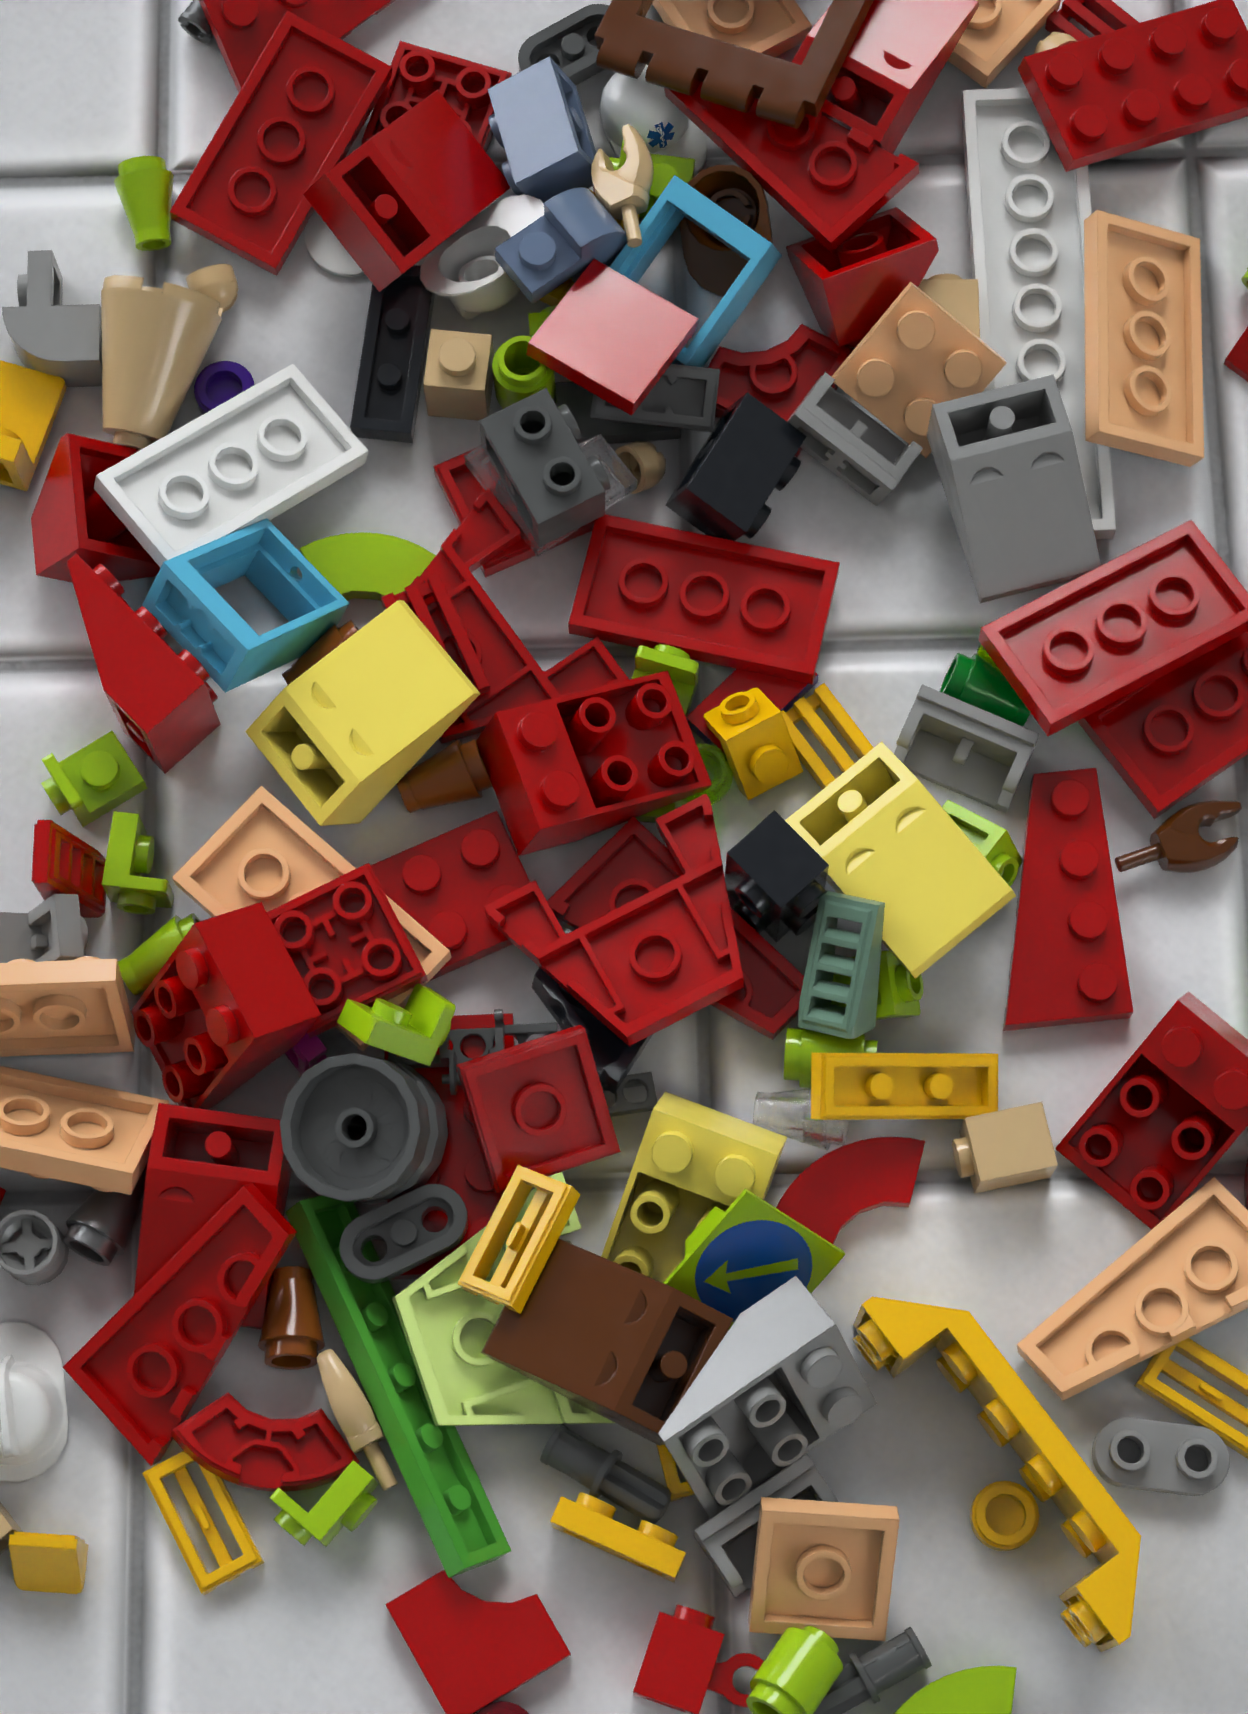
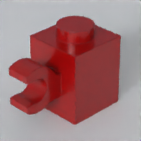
[633,1605,764,1714]

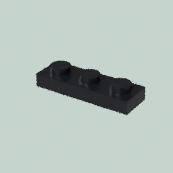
[350,265,435,443]

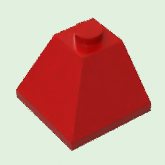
[786,207,939,347]
[31,433,160,583]

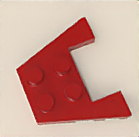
[409,488,629,744]
[483,793,745,1046]

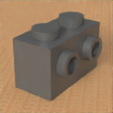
[479,388,610,547]

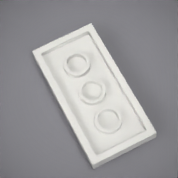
[94,364,369,568]

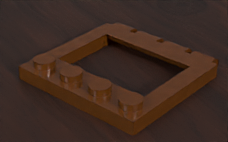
[594,0,874,129]

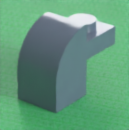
[495,188,627,304]

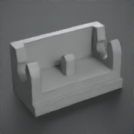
[787,372,923,506]
[894,684,1039,813]
[694,1454,839,1598]

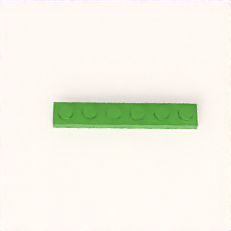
[285,1195,511,1578]

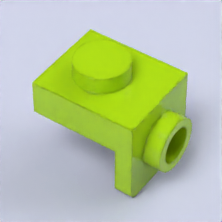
[269,1460,379,1547]

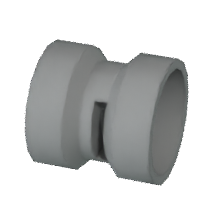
[0,1209,69,1286]

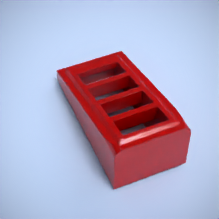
[31,820,106,918]

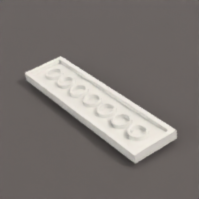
[961,88,1116,539]

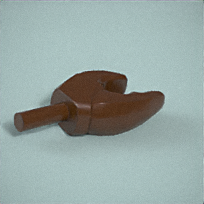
[1115,801,1242,873]

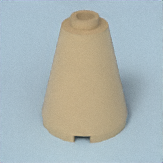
[101,275,223,450]

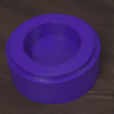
[194,361,255,415]

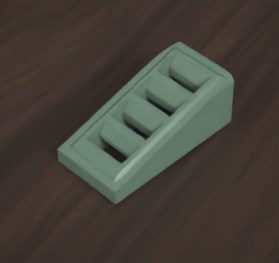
[797,890,885,1039]

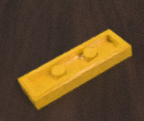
[811,1052,998,1120]

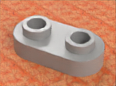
[1092,1417,1230,1496]

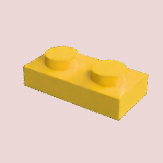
[550,1492,686,1583]

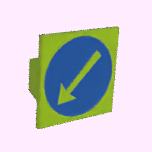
[663,1189,845,1331]

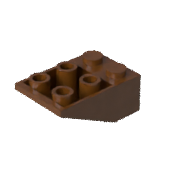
[481,1239,733,1446]

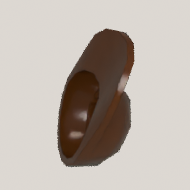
[679,164,773,297]

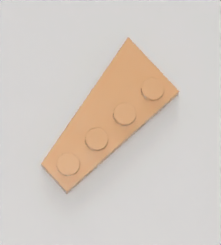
[1017,1177,1248,1401]

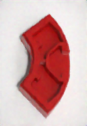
[776,1137,925,1244]
[171,1392,360,1492]

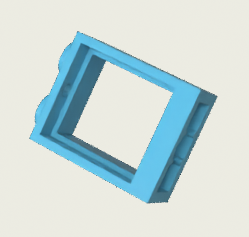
[610,175,782,367]
[142,518,350,693]

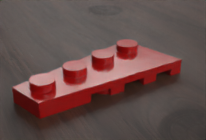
[664,82,919,253]
[1003,768,1133,1031]
[547,817,804,1040]
[63,1183,297,1466]

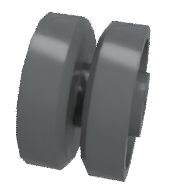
[280,1053,448,1204]

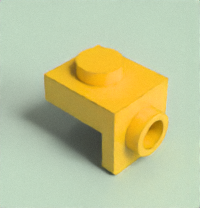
[703,688,803,801]

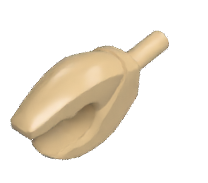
[591,124,654,248]
[317,1349,398,1491]

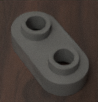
[518,4,609,85]
[340,1184,468,1284]

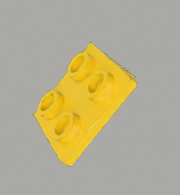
[0,360,67,492]

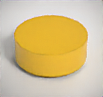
[970,1481,1039,1551]

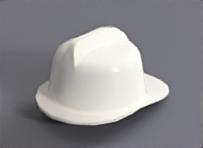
[420,195,544,320]
[0,1322,69,1482]

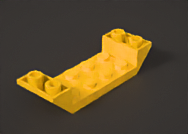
[853,1297,1141,1652]

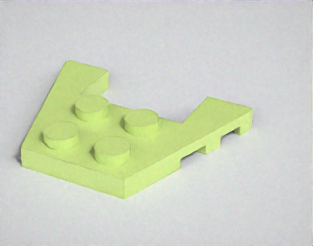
[392,1172,615,1426]

